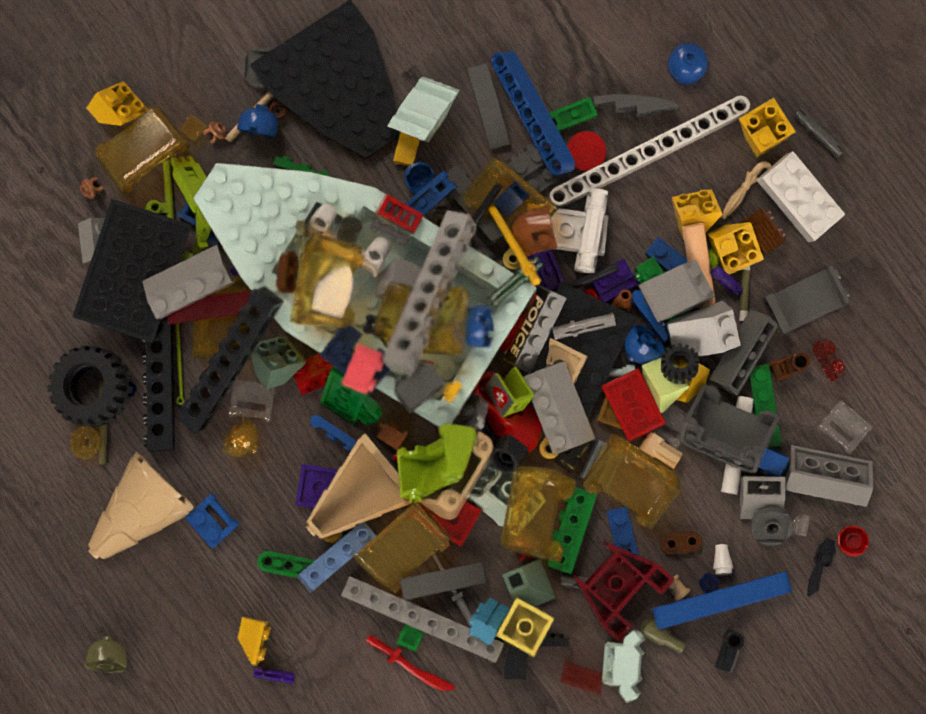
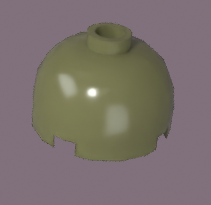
[84,636,127,673]

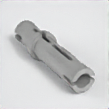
[552,313,616,340]

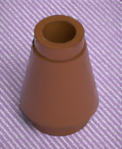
[612,290,632,313]

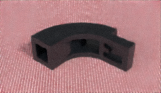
[504,631,569,680]

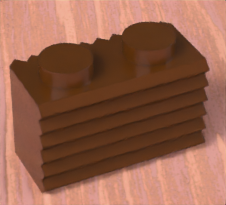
[741,207,786,257]

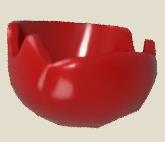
[837,526,869,557]

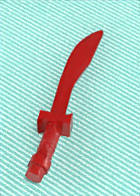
[365,634,455,691]

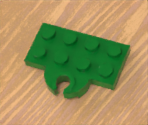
[319,367,382,426]

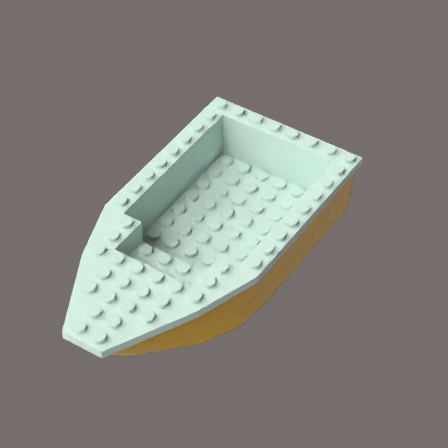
[194,163,536,427]

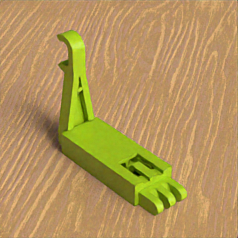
[171,156,212,256]

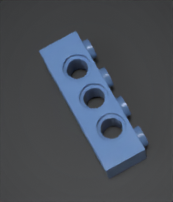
[297,522,377,593]

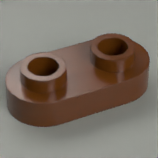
[276,251,299,293]
[660,531,702,555]

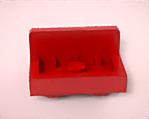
[293,353,334,395]

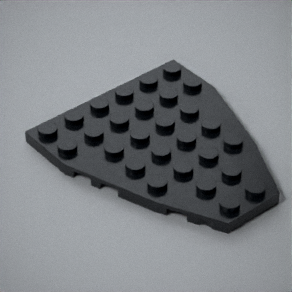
[250,0,399,160]

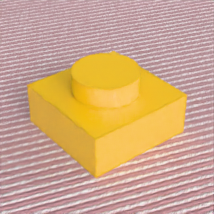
[442,380,463,404]

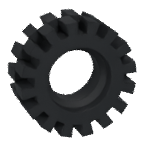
[661,343,699,384]

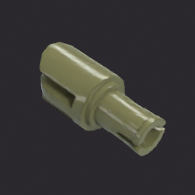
[641,619,686,653]

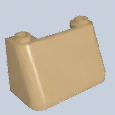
[420,431,492,519]

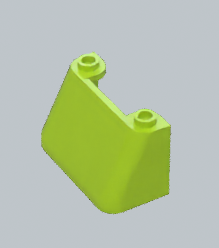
[397,423,476,502]

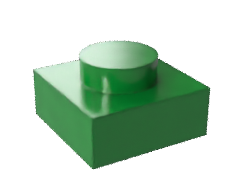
[397,624,424,652]

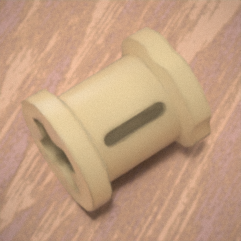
[668,574,691,602]

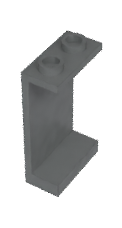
[762,265,850,336]

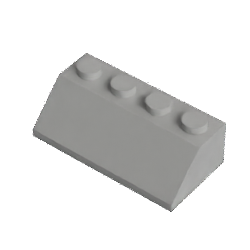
[143,245,236,319]
[523,361,596,455]
[785,445,873,507]

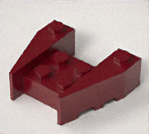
[572,540,675,642]

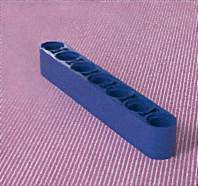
[491,51,575,175]
[652,571,792,629]

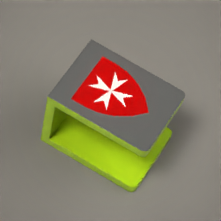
[484,367,535,417]

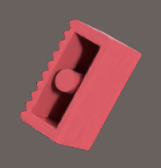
[342,344,384,395]

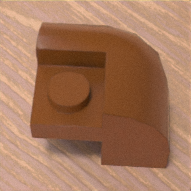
[512,206,557,256]

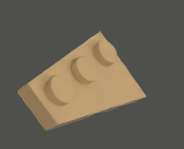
[546,338,588,384]

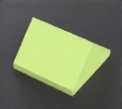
[642,358,690,413]

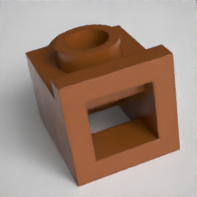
[376,422,409,450]

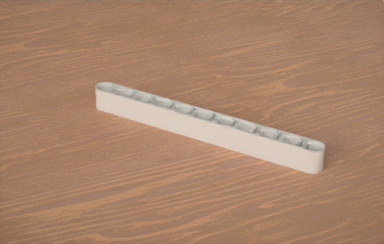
[549,96,750,208]

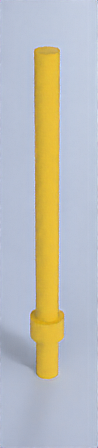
[488,202,540,285]

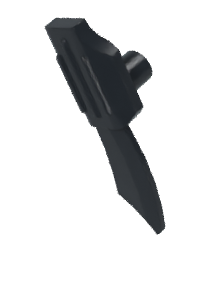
[807,537,836,597]

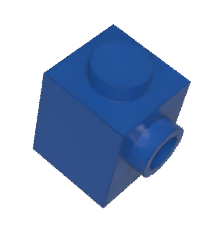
[759,446,789,477]

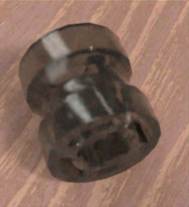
[336,216,362,246]

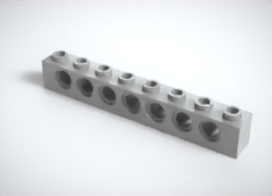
[382,211,476,374]
[341,576,504,663]

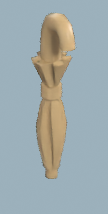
[721,161,772,220]

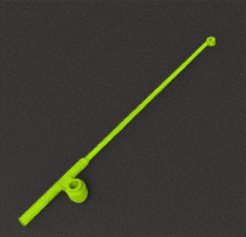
[145,161,184,405]

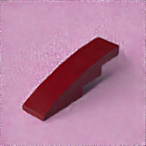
[167,291,251,325]

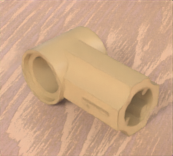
[638,431,683,469]

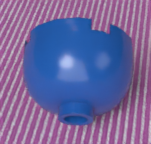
[667,42,708,85]
[237,104,278,138]
[457,305,493,348]
[624,324,665,364]

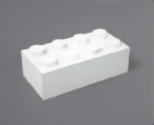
[757,151,845,242]

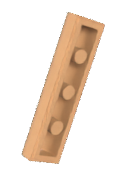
[682,223,716,308]

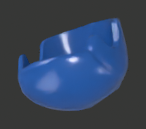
[404,161,435,194]

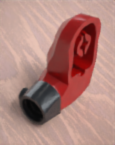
[471,372,543,473]

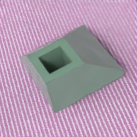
[251,335,306,389]
[502,559,556,607]

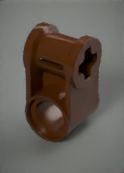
[768,352,811,382]

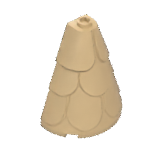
[306,434,412,539]
[88,451,196,559]

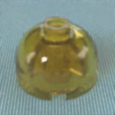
[220,416,260,458]

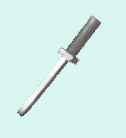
[430,551,473,627]

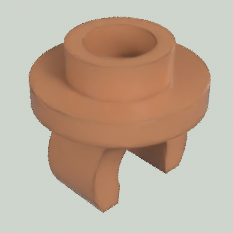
[204,121,226,143]
[80,177,103,199]

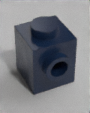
[493,181,530,217]

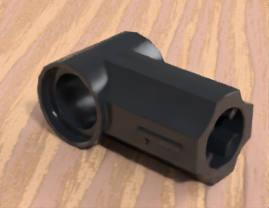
[554,440,593,474]
[714,630,744,673]

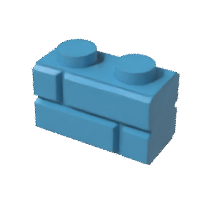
[469,598,510,645]

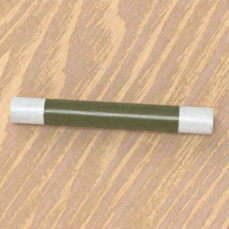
[739,266,750,322]

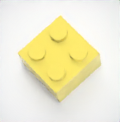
[496,598,554,656]

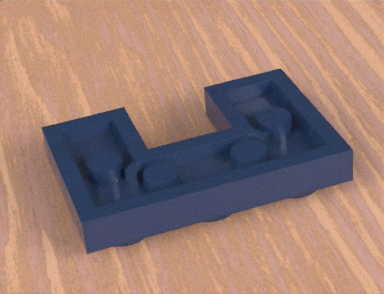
[319,321,390,394]

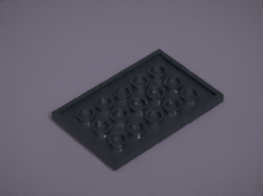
[72,199,192,343]
[519,282,636,418]

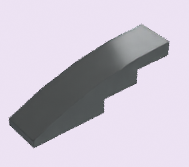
[467,63,510,150]
[592,94,678,118]
[400,562,487,600]

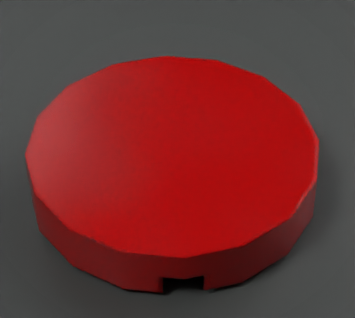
[567,131,607,172]

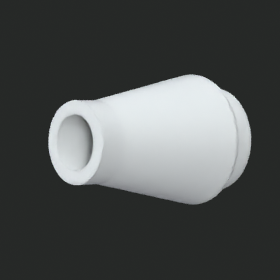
[713,544,734,576]

